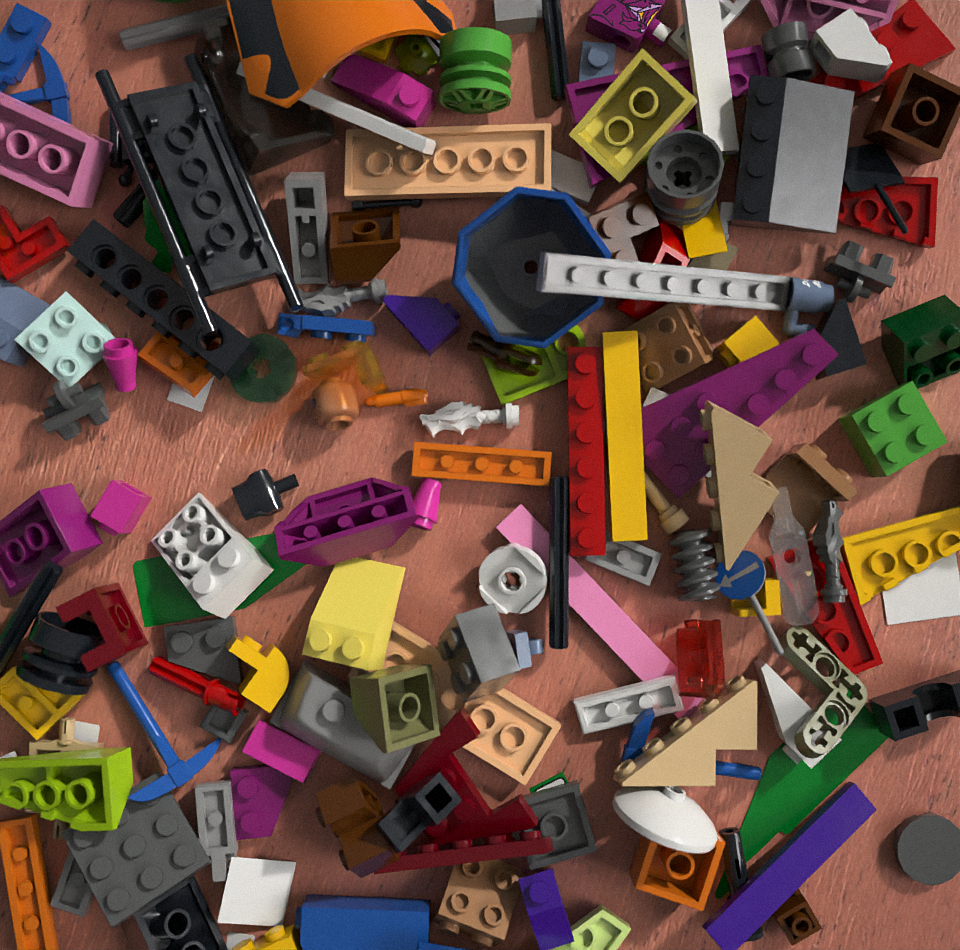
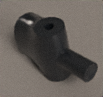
[231,469,299,521]

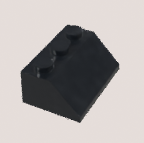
[120,875,228,950]

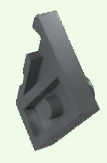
[164,616,244,684]

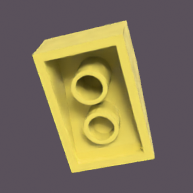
[569,48,697,183]
[302,557,405,671]

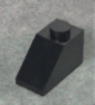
[815,298,867,380]

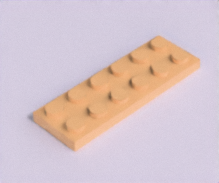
[344,123,552,201]
[347,621,562,786]

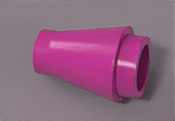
[101,338,138,392]
[411,478,442,531]

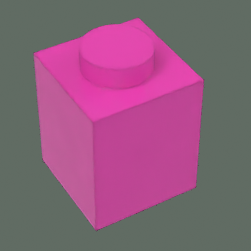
[90,480,152,536]

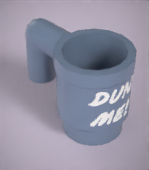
[782,277,834,337]

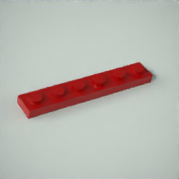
[567,347,606,556]

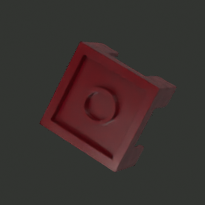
[55,583,149,672]

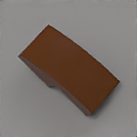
[751,875,822,946]

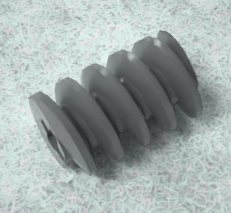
[668,528,721,602]

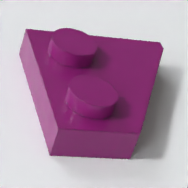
[230,764,293,840]

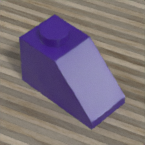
[382,295,460,356]
[518,869,575,950]

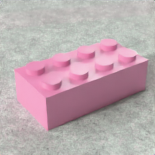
[0,92,113,208]

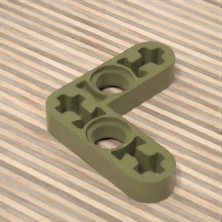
[778,626,868,759]

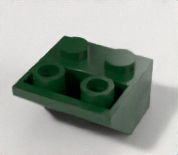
[881,294,960,389]

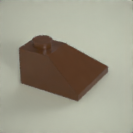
[330,207,401,285]

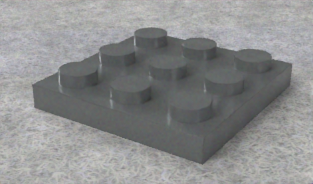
[61,771,212,928]

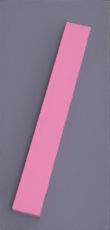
[496,504,706,719]

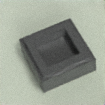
[199,704,249,744]

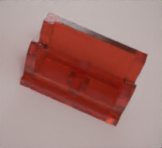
[675,619,726,699]

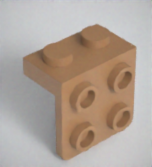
[764,443,858,539]
[431,859,523,949]

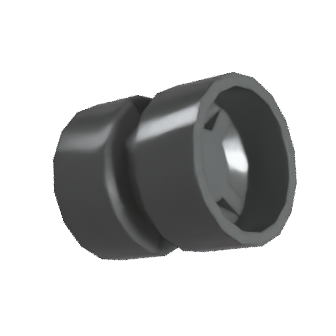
[761,21,816,81]

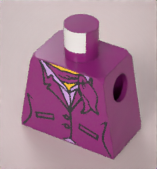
[585,0,672,53]

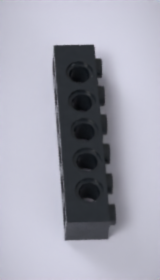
[67,219,261,382]

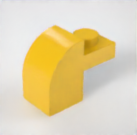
[226,634,289,713]

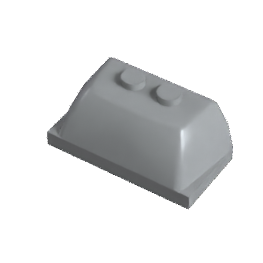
[270,659,415,789]

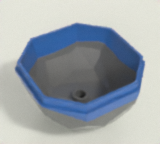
[452,186,611,348]

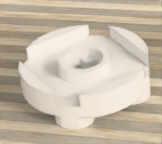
[478,543,549,614]

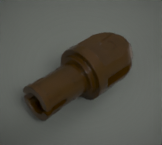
[467,330,542,377]

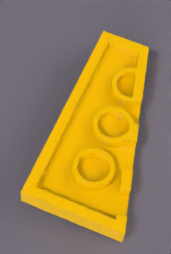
[840,505,960,605]

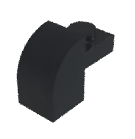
[374,772,462,853]

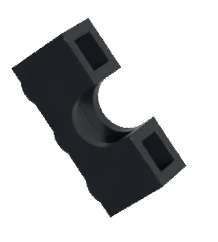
[869,670,960,741]

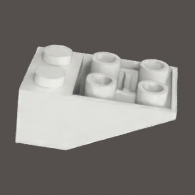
[151,492,274,619]

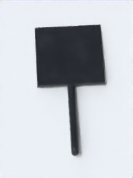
[843,143,909,234]

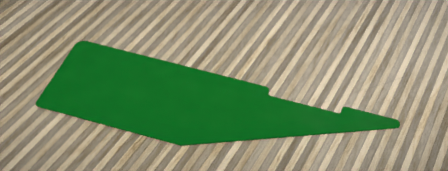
[133,534,306,628]
[715,689,888,899]

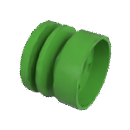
[439,27,512,114]

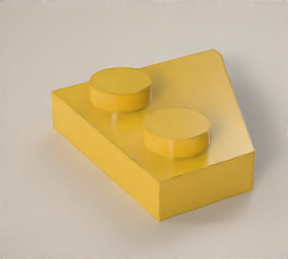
[0,666,86,740]

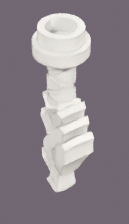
[419,401,520,438]

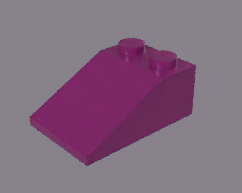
[0,483,103,597]

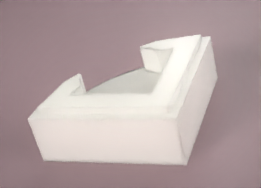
[718,202,734,241]

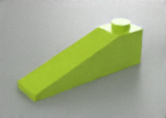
[0,747,133,831]

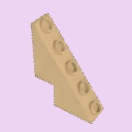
[699,400,779,571]
[613,674,757,786]

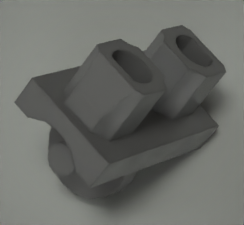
[823,241,896,303]
[42,380,110,441]

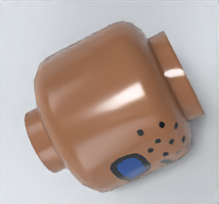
[311,377,359,431]

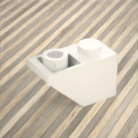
[808,8,893,83]

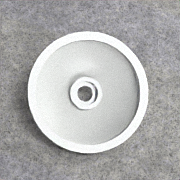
[612,786,718,853]

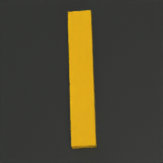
[601,331,648,542]

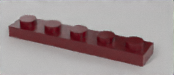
[374,830,553,874]

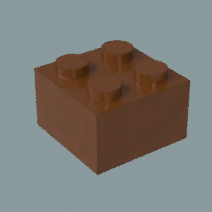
[862,63,960,165]

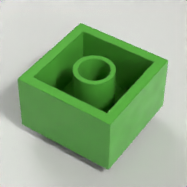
[838,381,948,478]

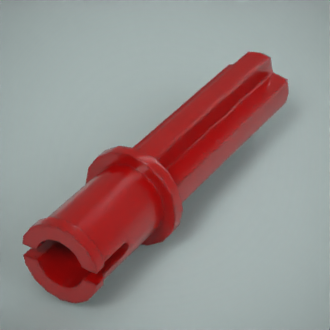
[148,656,246,716]

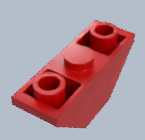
[615,218,690,322]

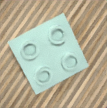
[14,291,115,387]

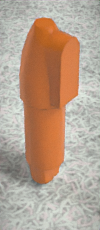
[364,388,429,408]

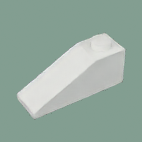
[754,658,842,769]

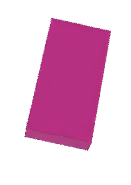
[242,720,321,784]

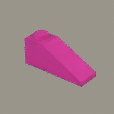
[331,54,435,128]

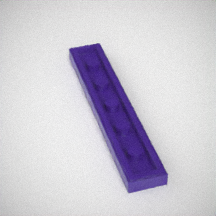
[702,781,877,950]

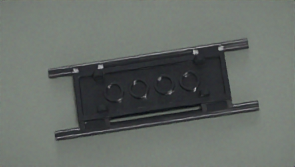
[95,53,304,337]

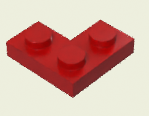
[0,205,70,283]

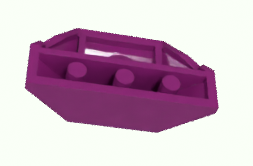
[274,477,417,567]

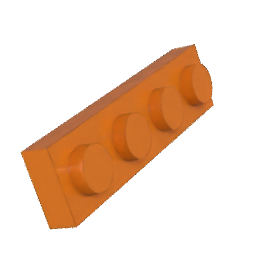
[411,442,552,487]
[0,813,59,950]

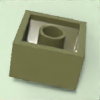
[349,664,440,753]

